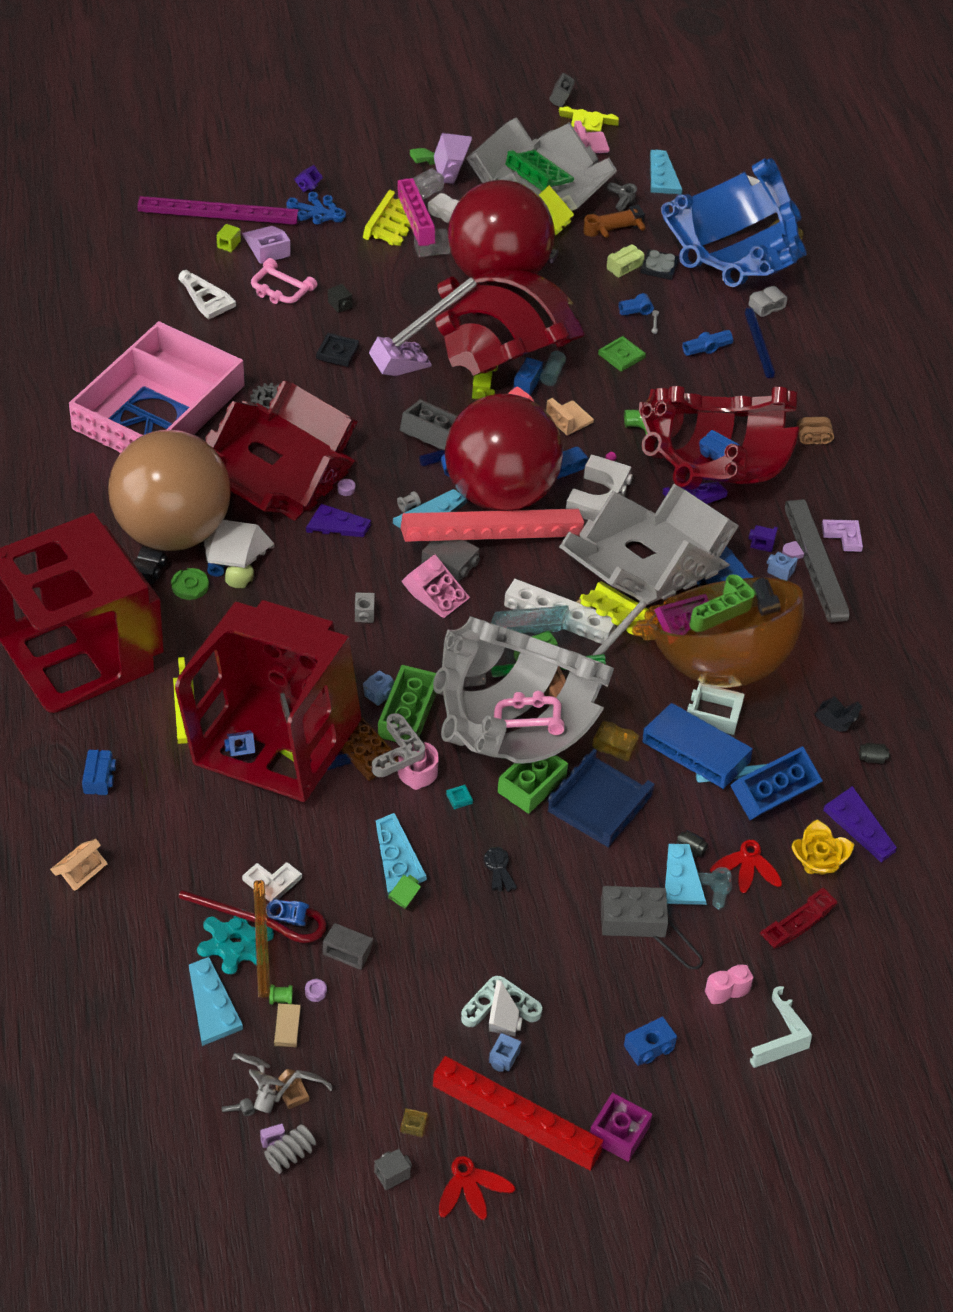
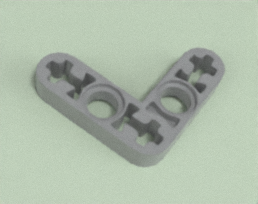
[372,713,425,777]

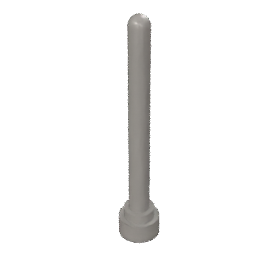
[593,600,647,655]

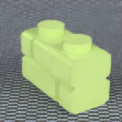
[607,244,644,278]

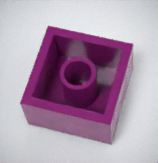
[590,1092,652,1162]

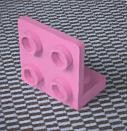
[574,121,609,154]

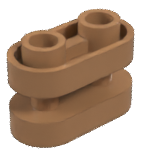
[797,417,834,444]

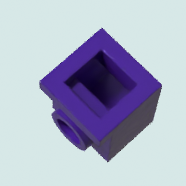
[749,525,778,553]

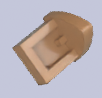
[275,1069,309,1109]

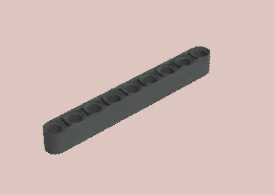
[785,499,849,623]

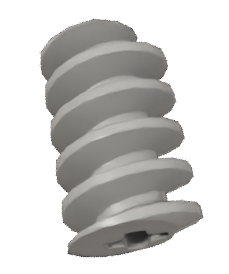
[264,1124,316,1174]

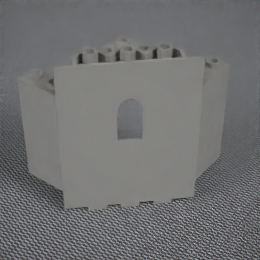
[466,117,617,211]
[560,484,739,605]

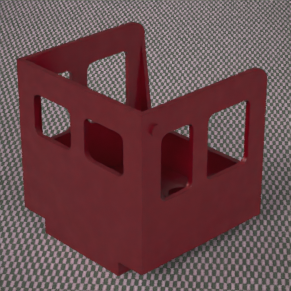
[0,512,164,713]
[175,600,362,802]

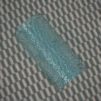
[540,351,566,386]

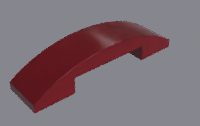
[760,887,838,948]

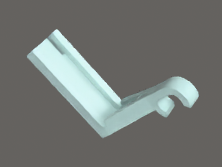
[750,986,812,1068]

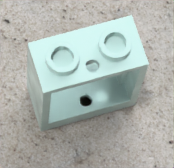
[687,683,745,735]

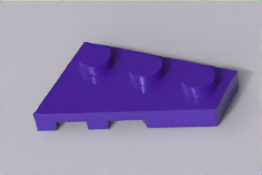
[663,482,727,504]
[306,504,371,537]

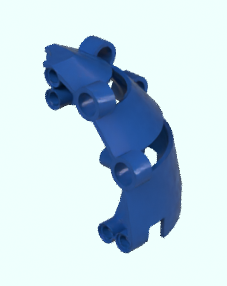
[661,158,806,287]

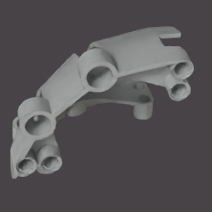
[433,616,614,764]

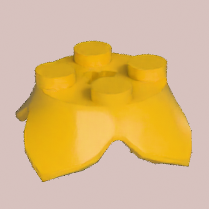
[792,819,854,874]

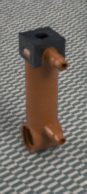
[583,205,645,238]

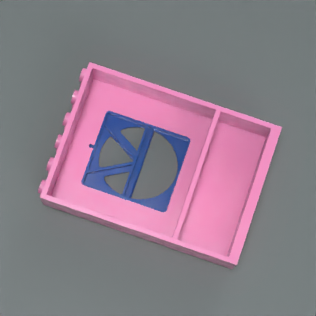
[69,321,244,453]

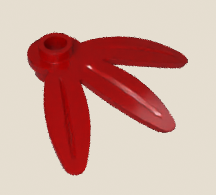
[710,840,782,893]
[439,1156,515,1220]

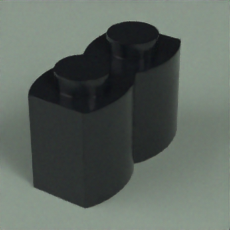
[134,545,168,584]

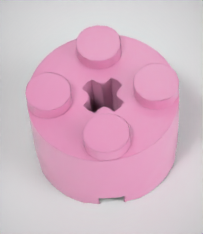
[398,742,439,790]

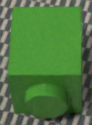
[388,874,421,909]

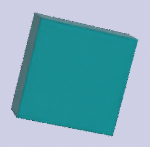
[446,785,473,809]

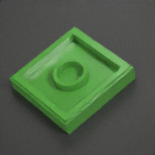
[598,336,646,372]

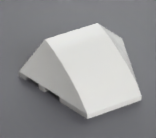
[204,520,274,568]

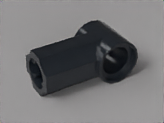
[752,577,781,616]

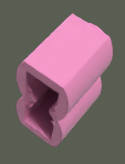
[705,965,753,1004]

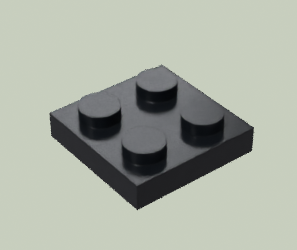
[316,333,360,367]

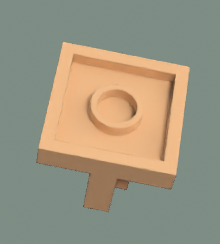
[50,839,108,890]

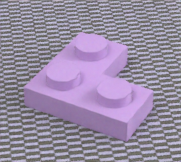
[822,520,863,552]

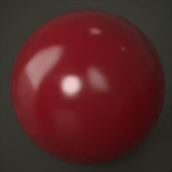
[448,180,555,288]
[445,394,563,511]

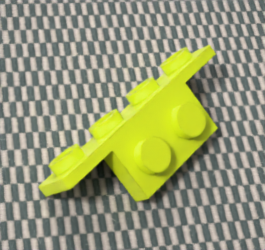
[559,107,619,132]

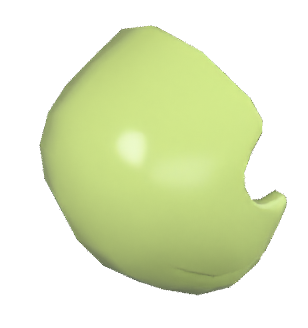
[225,564,254,588]

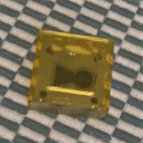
[400,1108,428,1137]

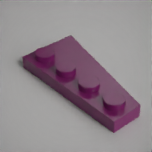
[654,594,709,645]

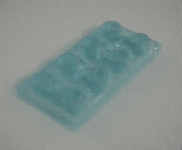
[491,605,569,634]

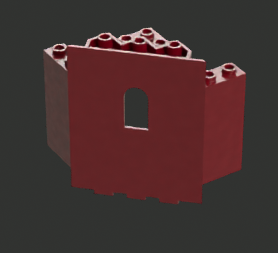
[205,380,358,521]

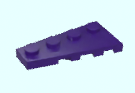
[823,786,897,863]

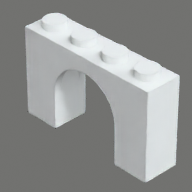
[566,454,633,521]

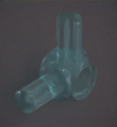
[697,867,732,909]

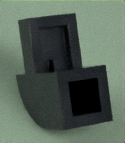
[814,696,863,732]

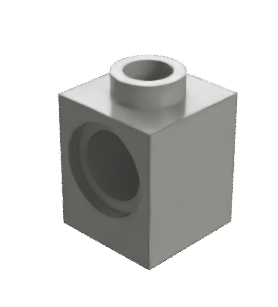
[355,593,375,623]

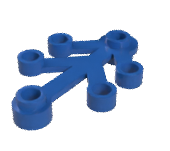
[286,192,346,224]

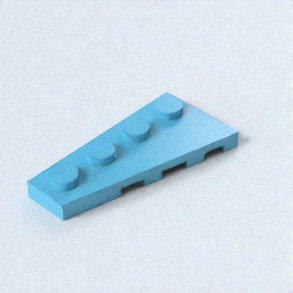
[393,489,467,529]
[189,957,243,1046]

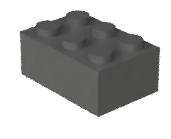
[400,400,457,450]
[601,886,668,937]

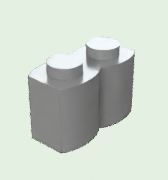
[748,286,788,317]

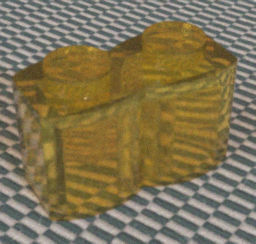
[592,721,639,761]

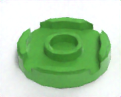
[171,568,209,600]

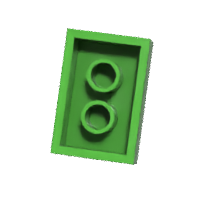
[498,755,568,814]

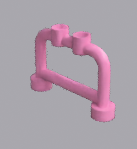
[251,258,317,304]
[494,691,564,735]

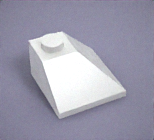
[489,980,523,1036]

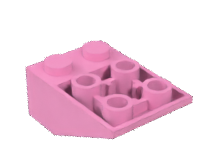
[401,555,470,618]

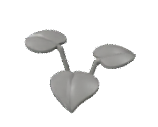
[232,1053,333,1113]

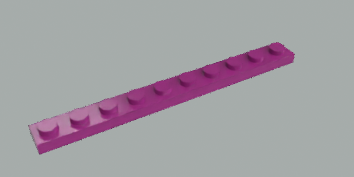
[137,196,298,224]

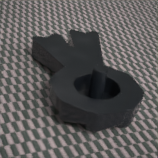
[484,847,517,893]

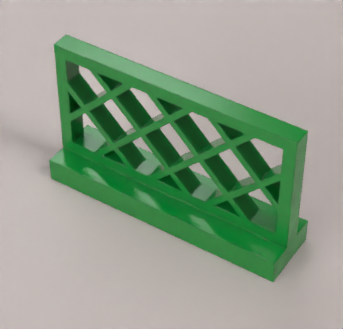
[505,150,574,191]

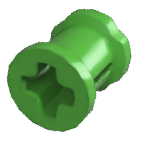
[270,985,293,1004]

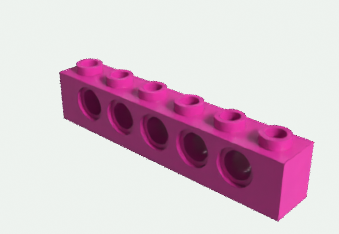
[398,178,435,246]

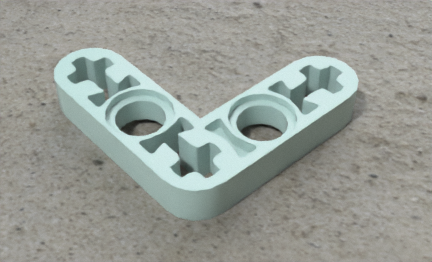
[461,976,542,1027]

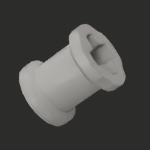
[397,491,421,513]

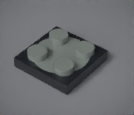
[640,249,679,280]

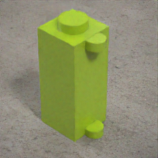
[472,365,498,399]

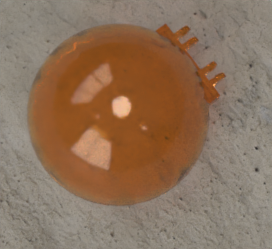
[631,578,804,688]

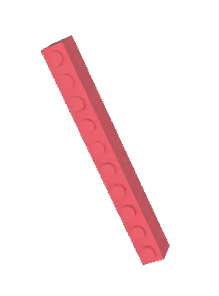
[401,509,584,542]

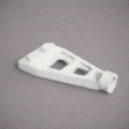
[178,270,236,319]

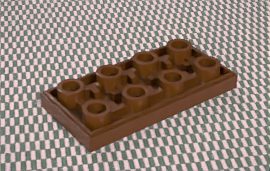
[341,716,399,781]

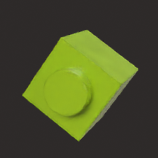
[217,224,241,252]

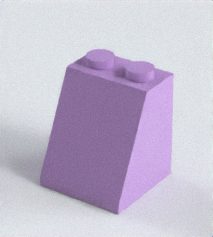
[434,133,472,184]

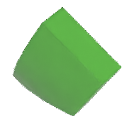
[410,148,435,165]

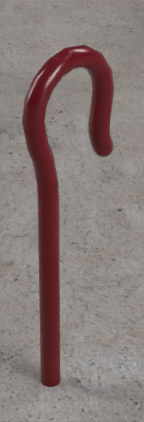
[179,890,327,943]

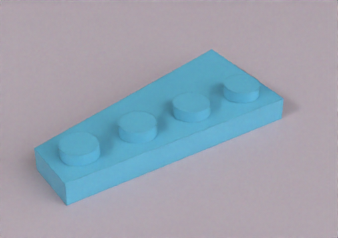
[650,150,682,194]
[376,813,427,895]

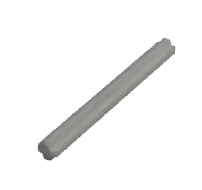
[392,278,477,347]

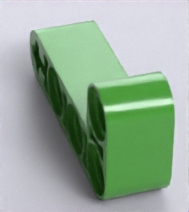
[689,574,755,632]

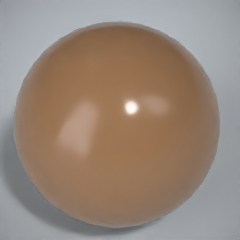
[108,429,231,551]

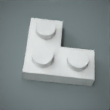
[242,862,302,902]

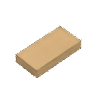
[274,1004,300,1047]

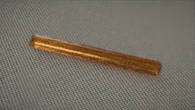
[253,880,270,998]

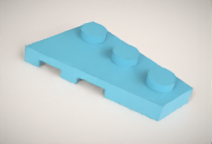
[665,844,707,905]

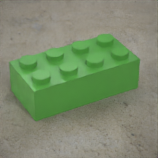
[378,665,436,742]

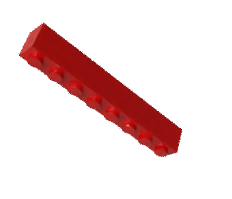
[433,1056,603,1171]

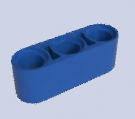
[557,447,589,479]

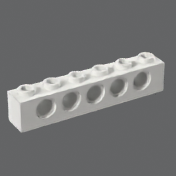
[504,579,616,644]

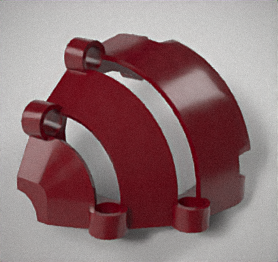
[435,270,585,376]
[639,386,799,490]

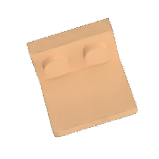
[546,398,594,435]

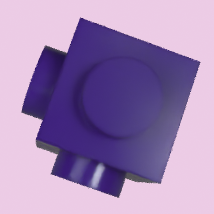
[294,165,323,192]

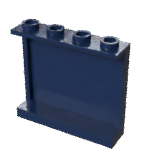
[548,749,655,848]

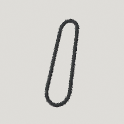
[653,919,703,970]

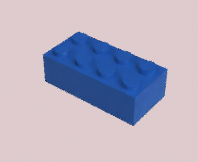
[730,746,823,820]

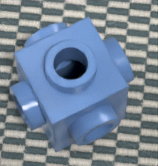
[363,670,394,706]

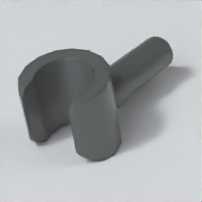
[222,1099,255,1116]

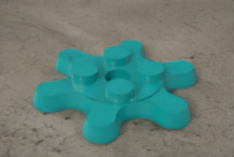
[197,909,274,974]

